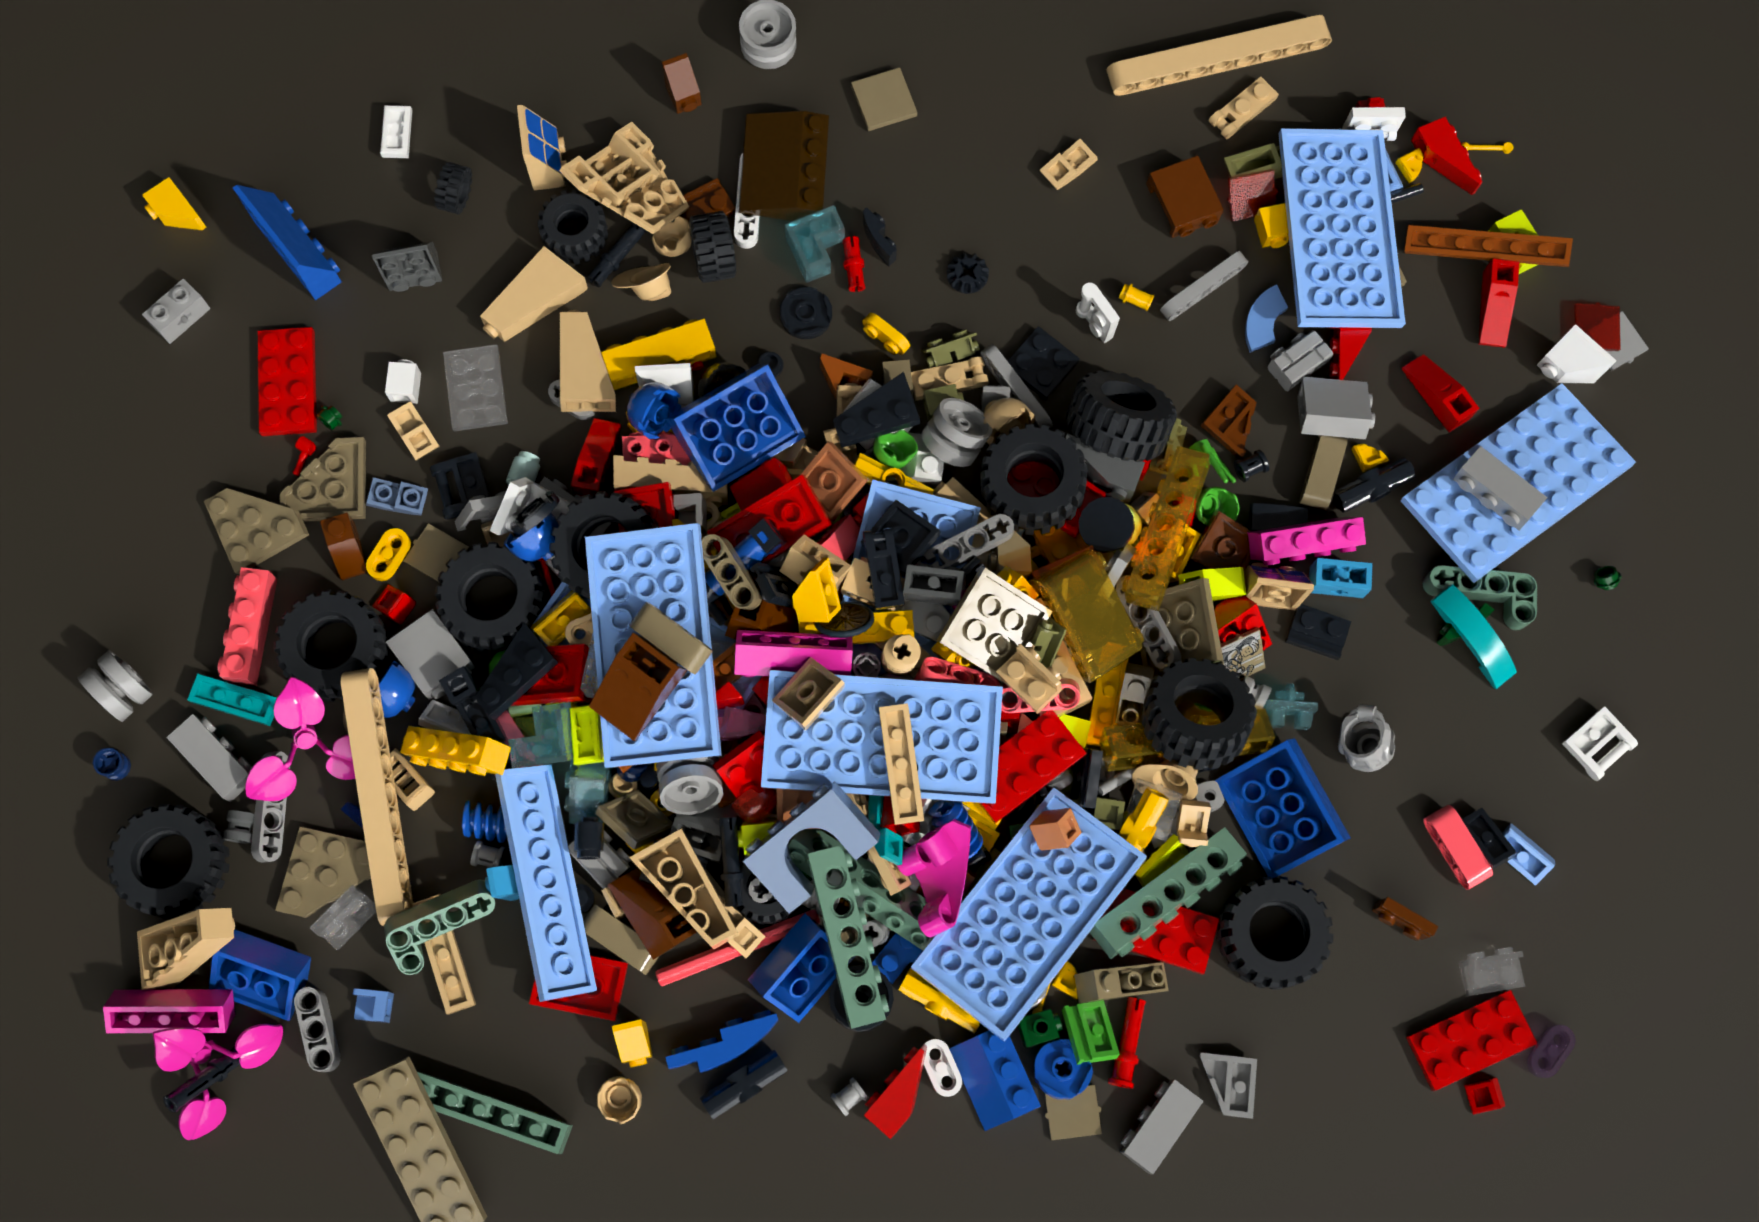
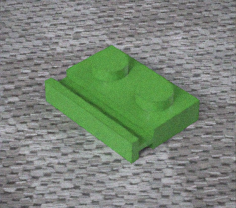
[1062,1000,1120,1065]

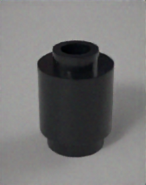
[574,817,604,860]

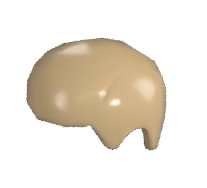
[652,216,692,257]
[597,1076,642,1124]

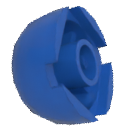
[627,382,682,439]
[504,513,559,561]
[378,660,416,718]

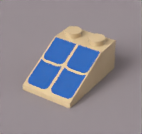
[517,105,567,191]
[1244,563,1314,611]

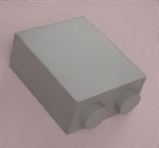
[1297,377,1375,439]
[386,609,476,700]

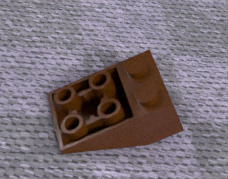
[725,575,799,639]
[589,633,688,741]
[607,868,697,960]

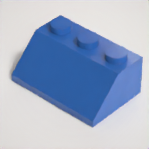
[748,913,856,1023]
[209,929,311,1021]
[949,1030,1041,1131]

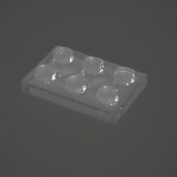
[443,344,508,432]

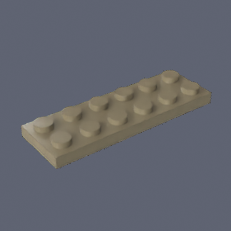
[353,1056,488,1222]

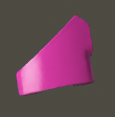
[897,819,971,937]

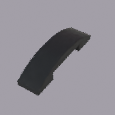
[439,666,519,780]

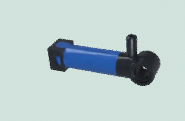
[705,518,788,626]

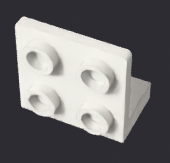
[490,477,570,536]

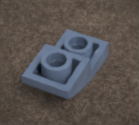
[366,477,428,516]

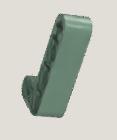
[1422,566,1537,630]
[384,879,495,975]

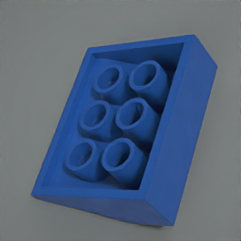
[233,185,341,300]
[666,364,806,492]
[1215,738,1351,878]

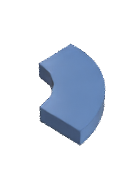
[1245,285,1288,352]

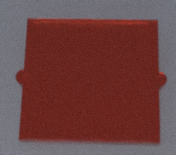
[1227,169,1278,221]
[1574,302,1621,352]

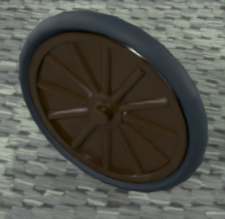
[814,602,874,638]

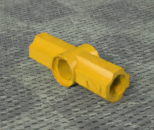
[854,453,934,495]
[1119,787,1169,851]
[898,968,980,1033]

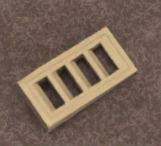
[390,748,435,811]

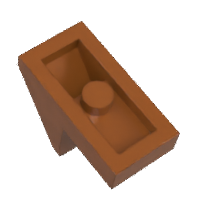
[820,354,873,399]

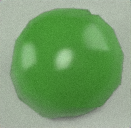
[873,430,918,469]
[1195,486,1240,526]

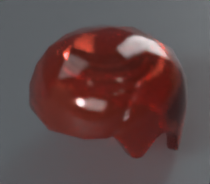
[731,788,777,823]

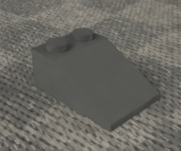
[1065,434,1145,504]

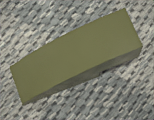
[1224,143,1283,183]

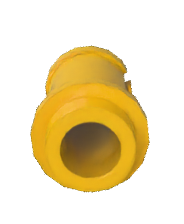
[1119,283,1154,311]

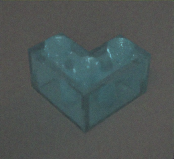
[785,205,845,283]
[508,702,573,768]
[565,754,613,824]

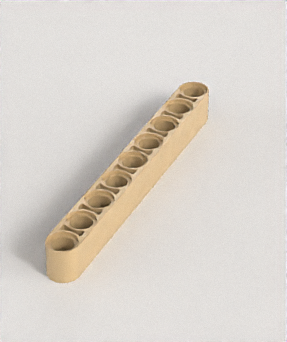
[1106,15,1332,96]
[341,668,413,926]

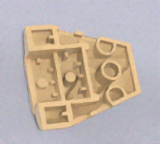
[560,122,689,234]

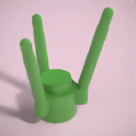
[1187,439,1236,498]

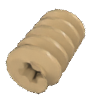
[880,634,921,675]

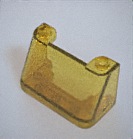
[1029,549,1144,683]

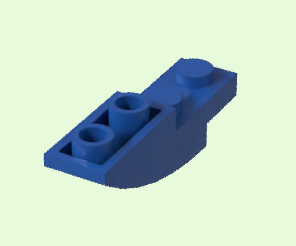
[666,1010,779,1073]

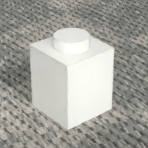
[385,359,421,404]

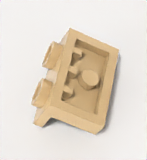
[996,644,1062,714]

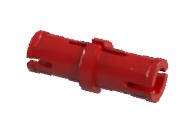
[842,236,866,292]

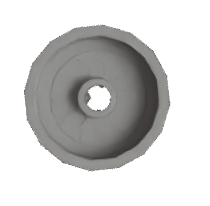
[739,0,797,69]
[922,398,993,467]
[77,650,153,722]
[656,756,723,815]

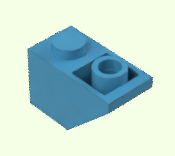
[485,865,519,901]

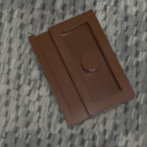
[680,178,736,223]
[1372,897,1439,941]

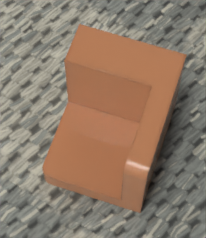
[1029,808,1082,851]

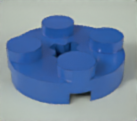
[1033,1039,1093,1100]

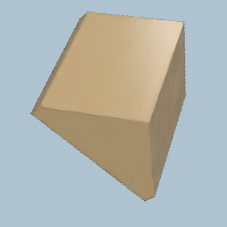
[772,657,845,731]

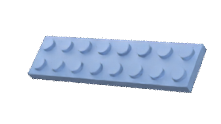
[495,764,597,1002]

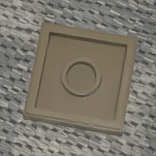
[851,68,917,131]
[595,790,673,850]

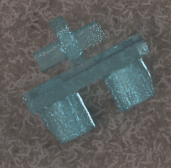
[1262,683,1318,730]

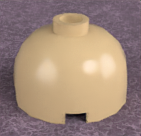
[984,397,1035,445]

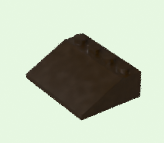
[738,111,829,225]

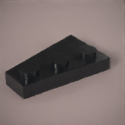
[833,372,920,448]
[475,623,559,720]

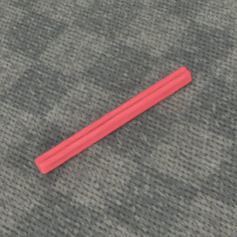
[656,909,820,986]

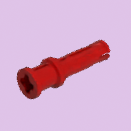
[1108,997,1146,1089]

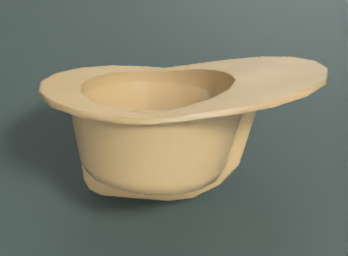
[611,263,671,301]
[1132,759,1198,801]

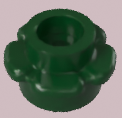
[317,406,342,430]
[1594,566,1622,590]

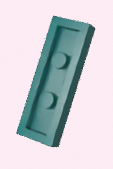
[187,674,277,726]

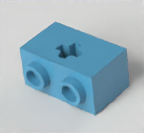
[1309,558,1372,598]

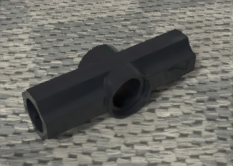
[1333,457,1416,513]
[700,1049,788,1120]

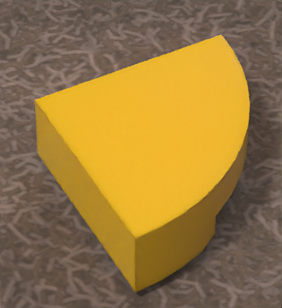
[1396,148,1423,184]
[1351,444,1389,473]
[1051,961,1078,1000]

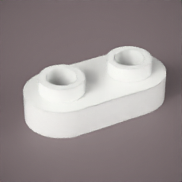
[924,1039,962,1097]

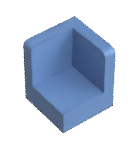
[353,988,394,1023]

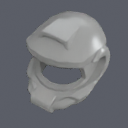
[1338,704,1395,772]

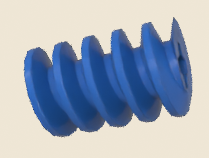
[462,800,507,843]
[928,800,983,859]

